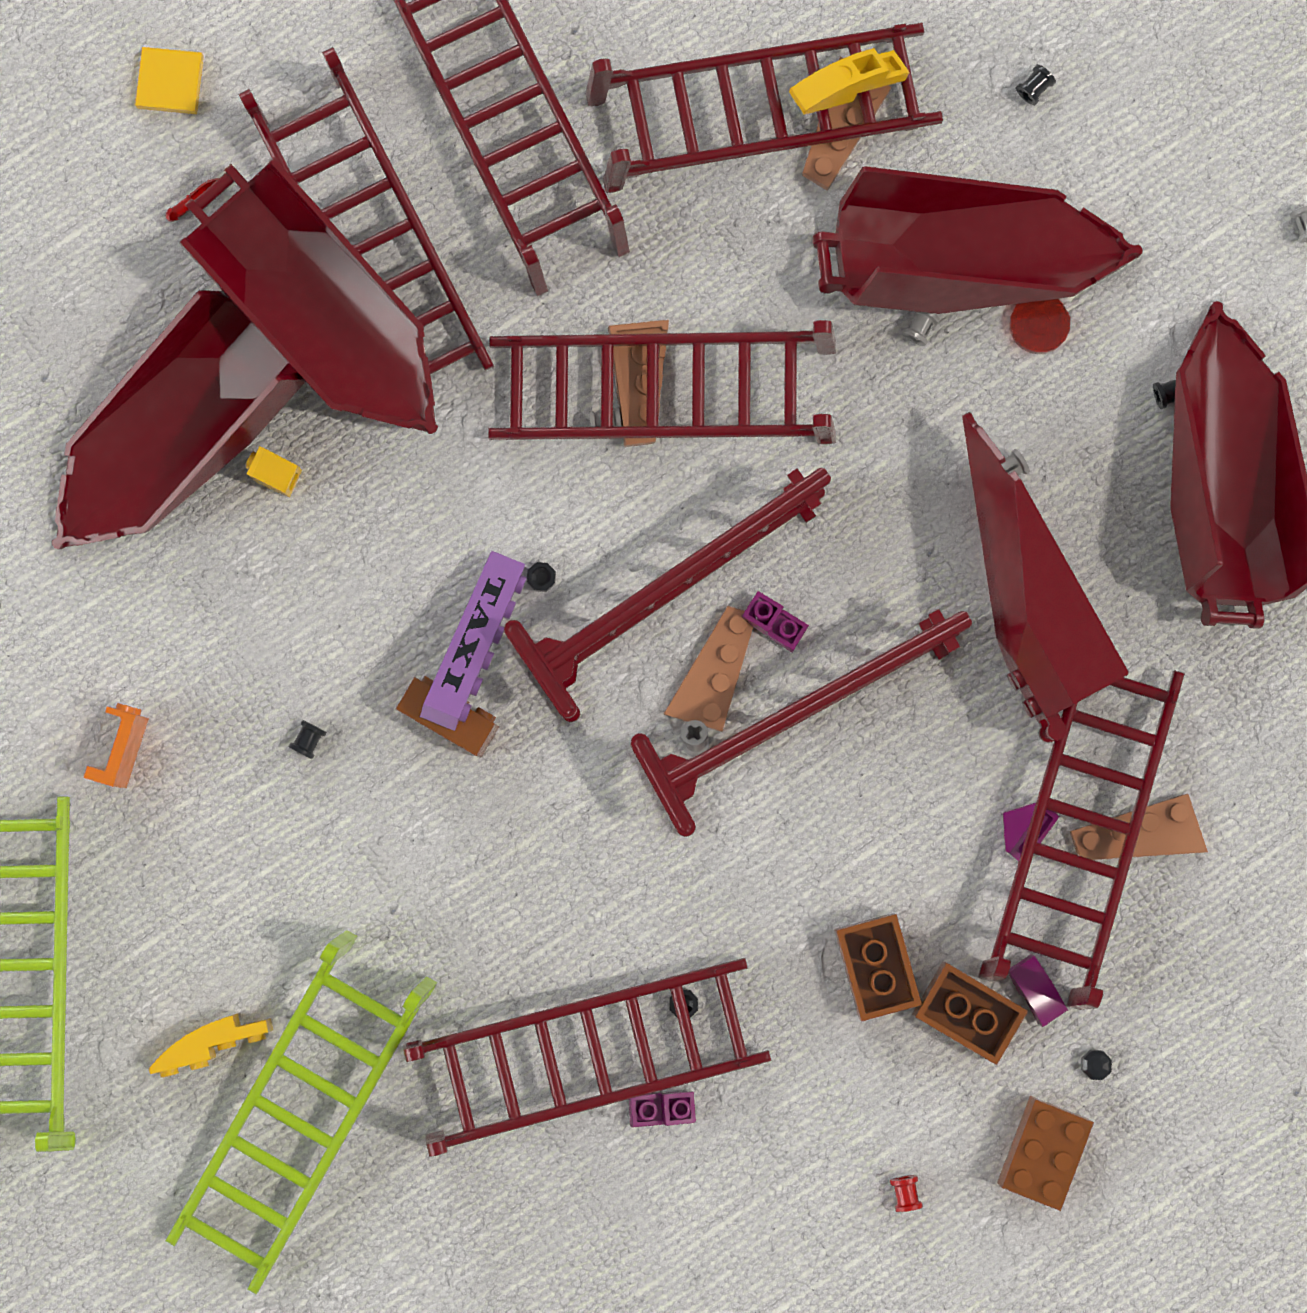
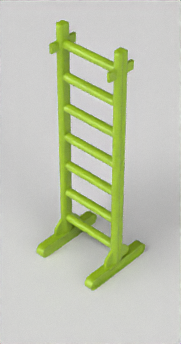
[0,796,76,1152]
[165,930,437,1294]

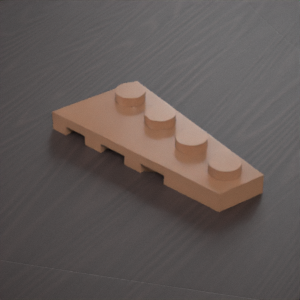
[802,56,891,191]
[608,320,669,447]

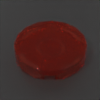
[1009,299,1071,354]

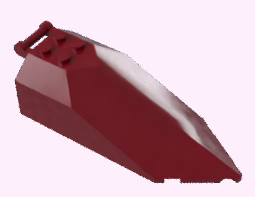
[179,158,438,434]
[812,166,1143,314]
[51,290,306,549]
[1170,301,1307,629]
[962,412,1129,743]

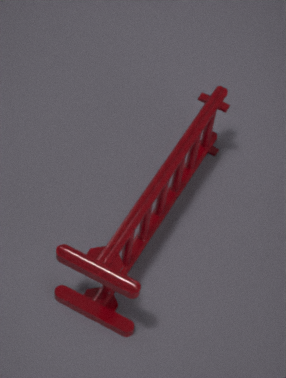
[393,0,630,297]
[585,22,944,193]
[238,47,494,375]
[488,320,836,444]
[504,468,831,723]
[631,609,972,837]
[978,670,1185,1010]
[403,958,772,1157]

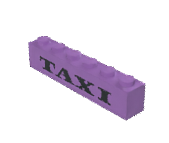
[420,550,527,731]

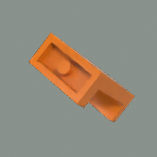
[83,703,149,788]

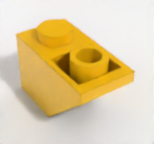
[246,446,302,498]

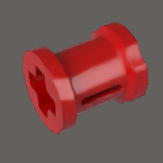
[890,1175,923,1212]

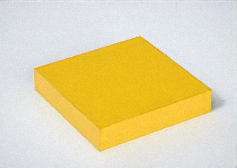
[135,47,204,115]

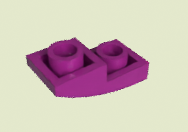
[742,591,809,653]
[1008,954,1068,1027]
[628,1091,696,1127]

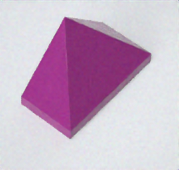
[1003,803,1060,862]

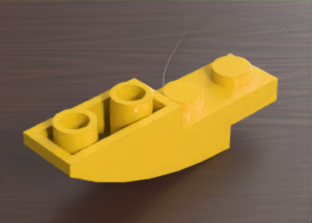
[789,48,909,115]
[149,1014,273,1078]

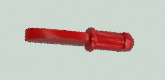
[165,178,219,222]

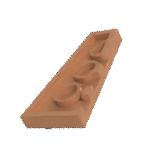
[664,606,753,732]
[1070,794,1208,860]

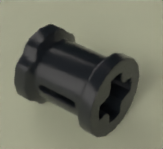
[1015,64,1056,106]
[1153,380,1176,409]
[288,720,327,759]

